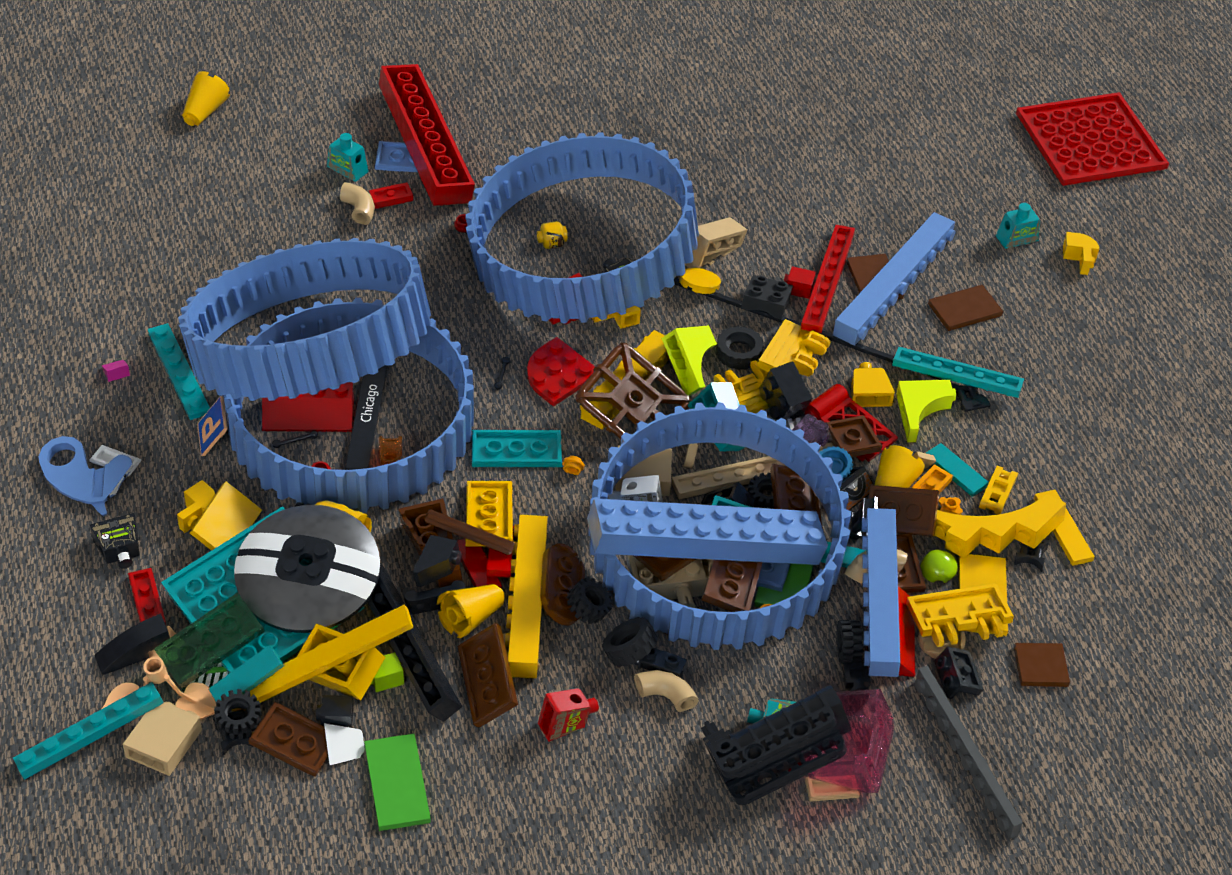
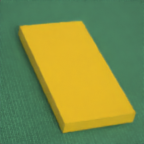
[466,481,513,547]
[958,554,1008,636]

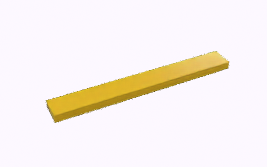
[233,604,413,711]

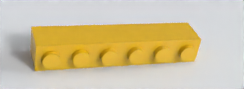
[580,330,670,430]

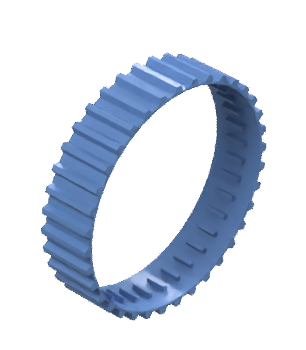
[466,132,699,323]
[178,238,431,401]
[224,298,474,513]
[588,402,851,650]

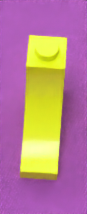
[661,325,717,396]
[896,380,956,442]

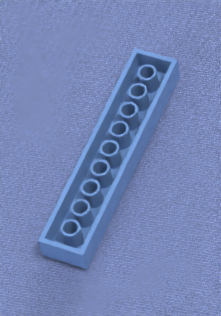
[587,498,828,565]

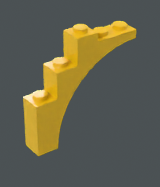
[935,494,1066,558]

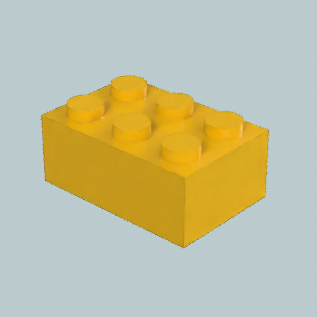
[297,624,386,700]

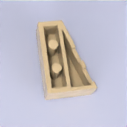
[685,217,748,268]

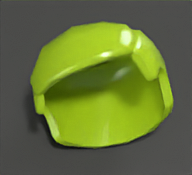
[920,550,958,583]

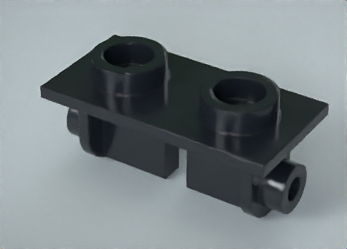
[634,648,687,678]

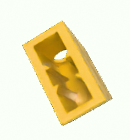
[851,362,895,407]

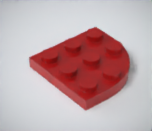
[527,337,595,407]

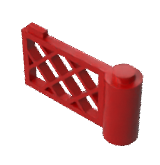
[804,384,898,462]

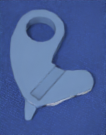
[38,436,133,517]

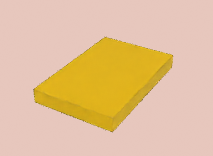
[190,481,262,551]

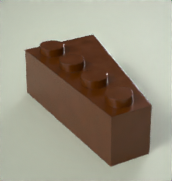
[398,498,463,588]

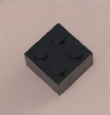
[759,361,813,422]

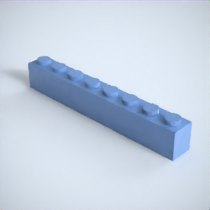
[862,508,900,677]

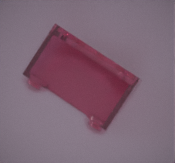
[805,689,894,794]

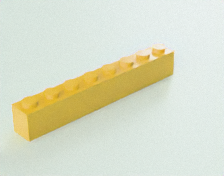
[505,515,548,678]

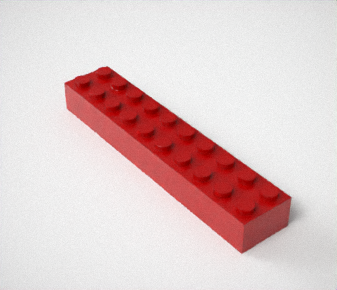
[378,64,475,206]

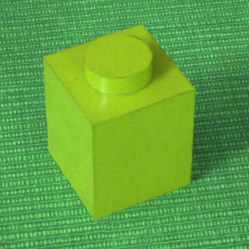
[370,652,404,692]

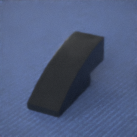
[94,614,171,675]

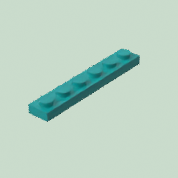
[147,323,210,420]
[892,347,1024,398]
[13,682,164,780]

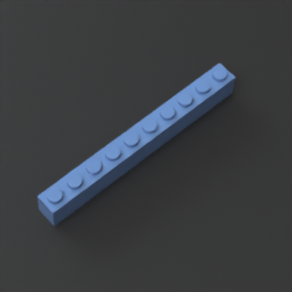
[833,212,955,346]

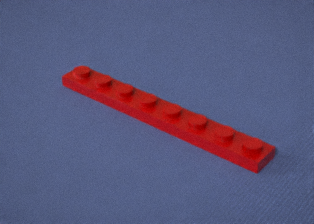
[801,225,855,333]

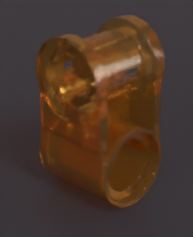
[379,436,402,466]

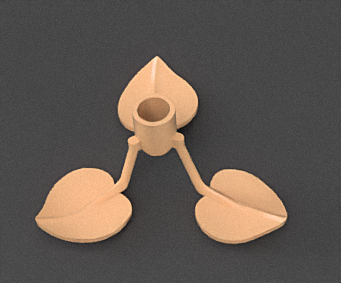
[102,626,216,720]

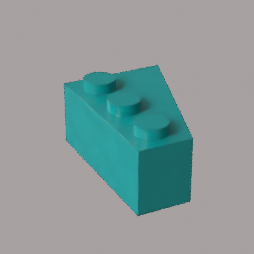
[688,382,745,452]

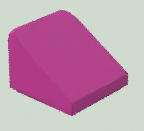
[102,360,130,382]

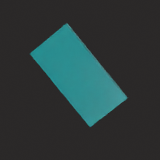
[472,430,562,467]

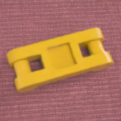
[979,465,1018,515]

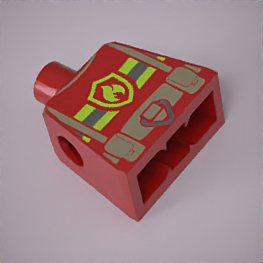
[538,688,599,742]

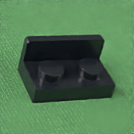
[934,646,984,699]

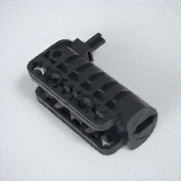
[701,685,852,805]

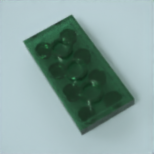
[154,592,265,689]

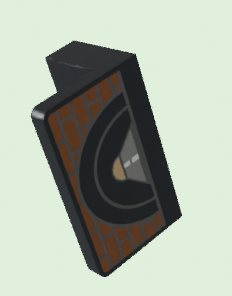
[840,466,874,511]

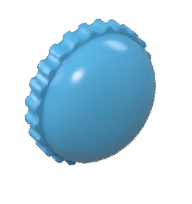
[819,446,853,478]

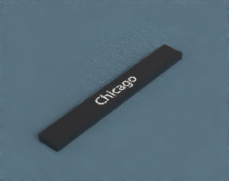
[345,365,388,470]

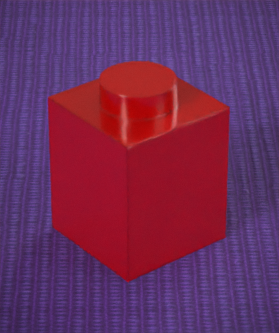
[784,266,816,299]

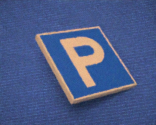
[197,396,228,456]

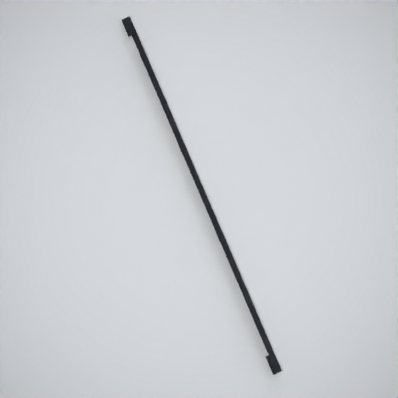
[674,278,943,380]

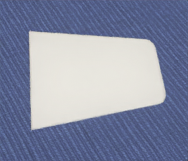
[324,723,365,765]

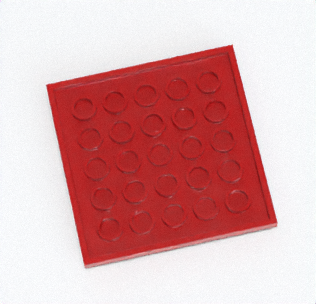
[1016,92,1169,186]

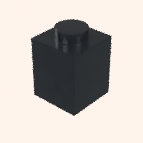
[316,695,354,728]

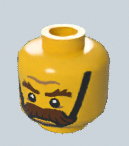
[537,221,568,249]

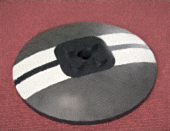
[234,505,380,633]

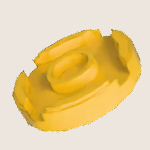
[679,268,721,294]

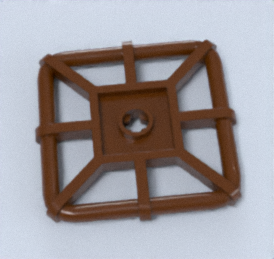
[575,343,691,439]

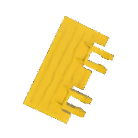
[757,319,831,377]
[713,360,769,413]
[906,583,1014,647]

